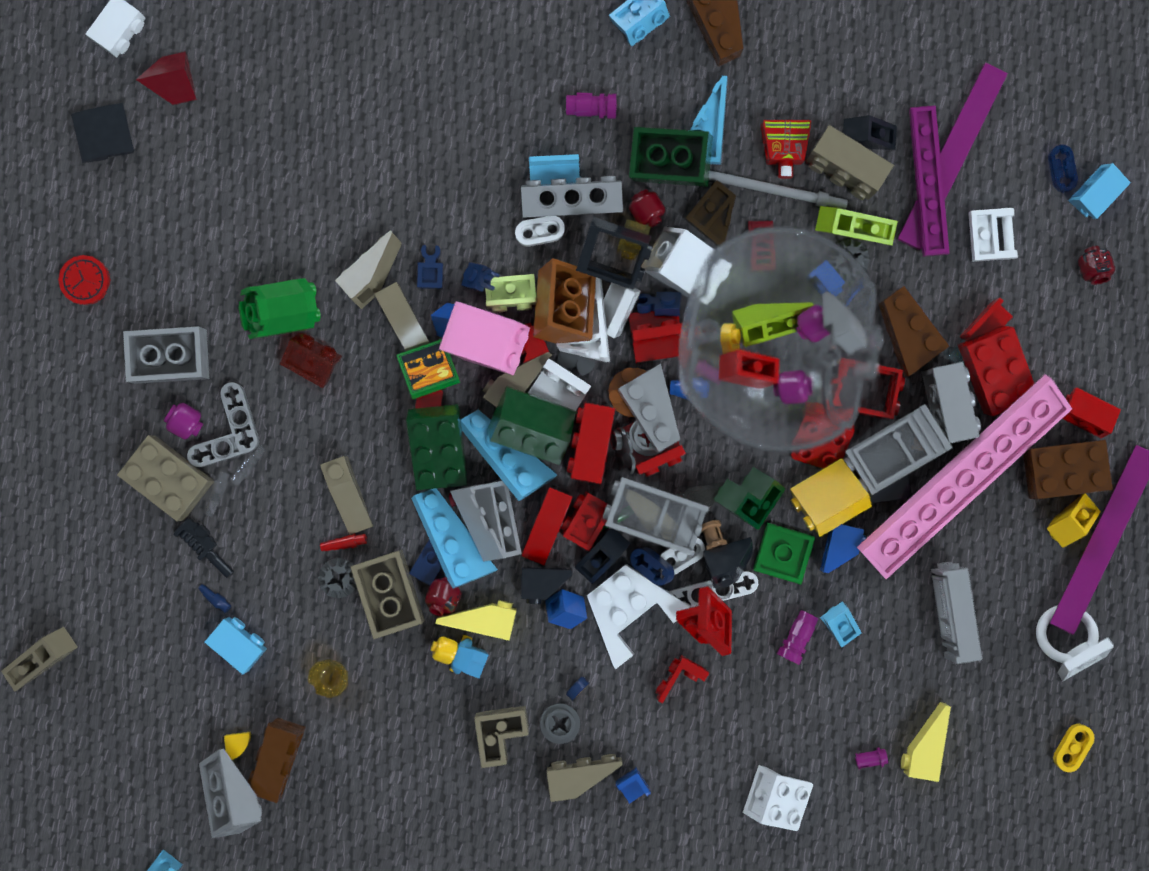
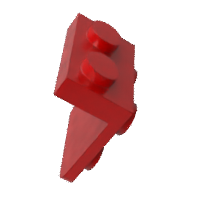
[791,403,854,469]
[623,423,686,477]

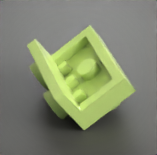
[485,274,536,312]

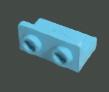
[609,0,670,46]

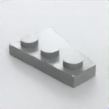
[618,364,680,454]

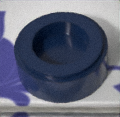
[566,677,590,701]

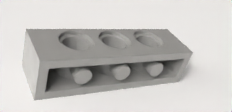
[521,176,623,218]

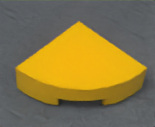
[224,732,251,760]

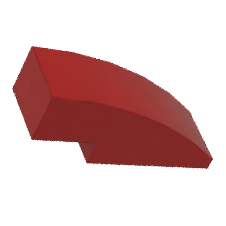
[522,487,573,565]

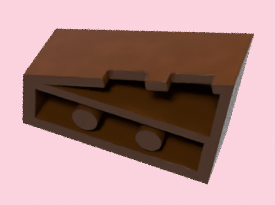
[686,0,743,67]
[878,286,949,377]
[247,717,306,803]

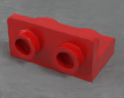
[560,492,609,551]

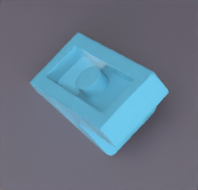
[820,601,862,647]

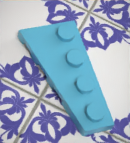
[461,410,557,501]
[411,488,497,589]

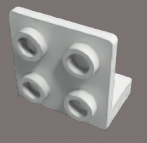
[528,359,591,411]
[743,765,813,831]

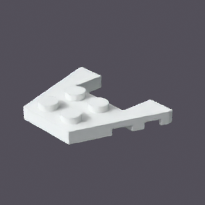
[587,564,691,669]

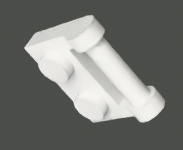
[968,208,1018,262]

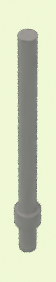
[709,170,848,210]

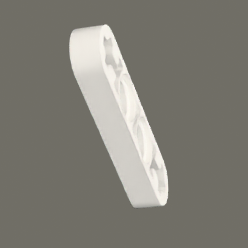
[669,571,758,607]

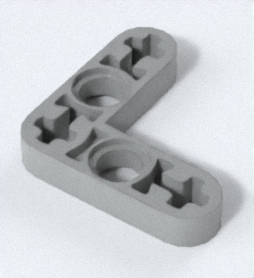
[187,382,259,467]

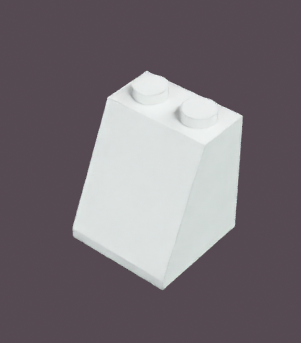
[641,227,731,304]

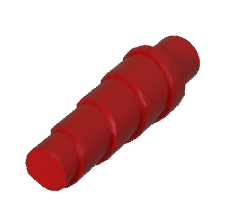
[320,533,367,551]

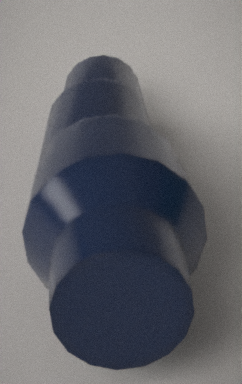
[198,584,231,613]

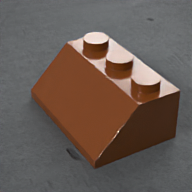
[533,258,596,344]

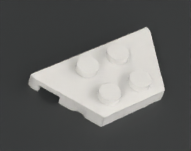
[557,278,610,362]

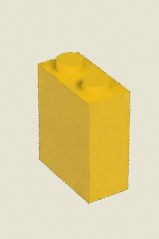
[790,459,872,537]

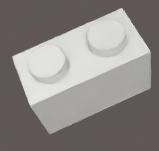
[86,0,145,58]

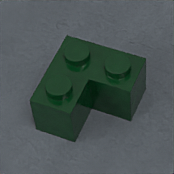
[713,467,786,530]

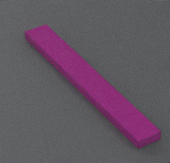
[897,63,1008,250]
[1049,445,1149,635]

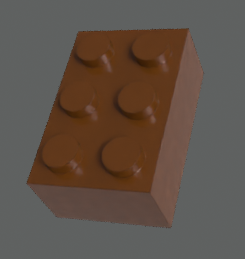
[1023,440,1113,499]

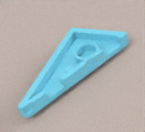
[690,76,728,164]

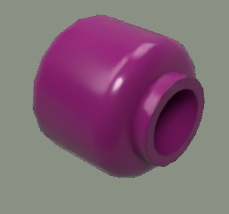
[796,304,830,342]
[773,370,813,405]
[163,403,203,440]

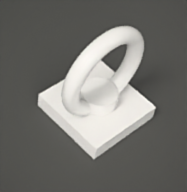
[1036,605,1114,681]

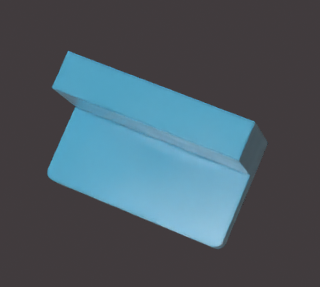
[529,154,580,184]

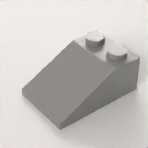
[199,749,262,838]

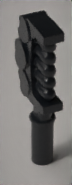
[174,519,234,578]

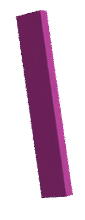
[909,105,950,257]

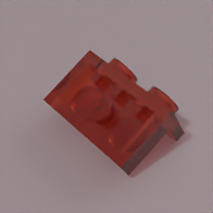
[280,333,342,388]

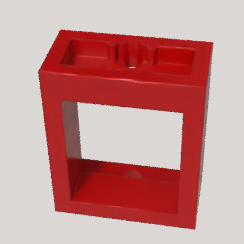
[830,358,905,420]

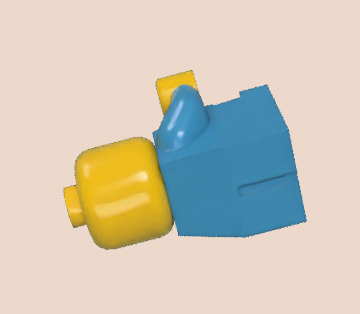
[430,635,488,678]

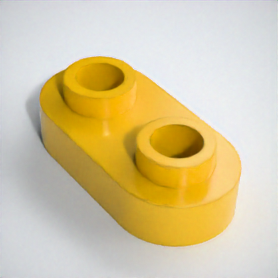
[720,323,742,354]
[1053,724,1094,772]

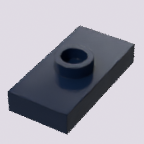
[409,539,442,586]

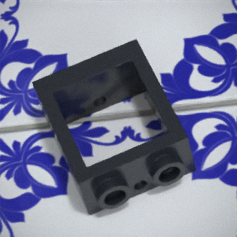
[576,217,653,290]

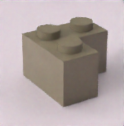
[474,705,529,768]

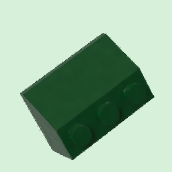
[487,385,576,465]

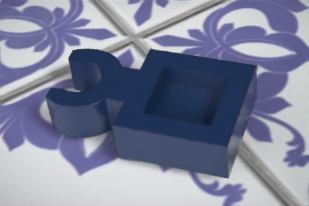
[417,245,444,289]
[461,262,500,292]
[637,292,682,316]

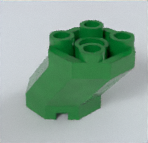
[238,278,321,339]

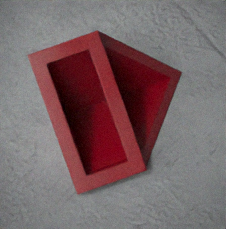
[136,51,197,105]

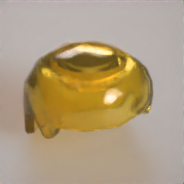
[308,659,348,698]

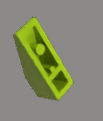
[815,206,898,245]
[732,302,814,347]

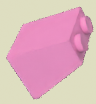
[439,301,530,375]

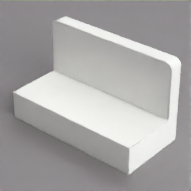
[604,283,641,338]

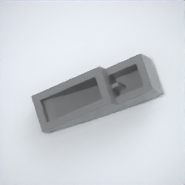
[822,292,867,355]

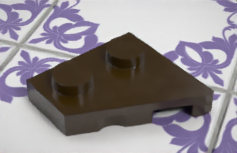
[685,180,736,250]

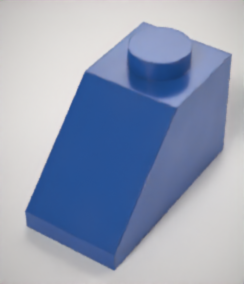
[820,524,866,573]

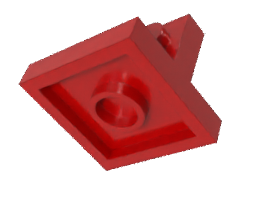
[629,311,685,363]
[676,586,732,656]

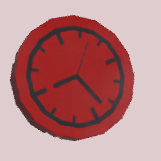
[58,255,110,305]

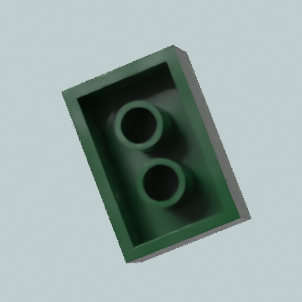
[629,127,713,187]
[406,404,467,490]

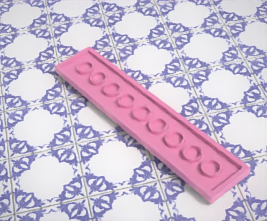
[857,374,1072,579]

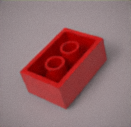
[958,326,1035,416]
[567,403,615,484]

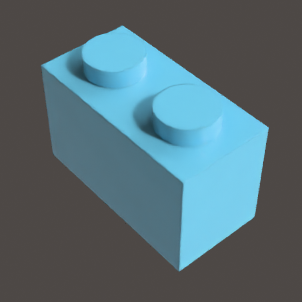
[205,617,267,674]

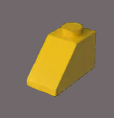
[1047,493,1101,548]

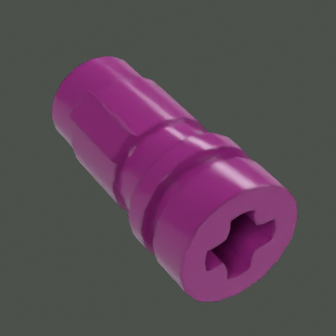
[566,92,617,119]
[777,610,819,665]

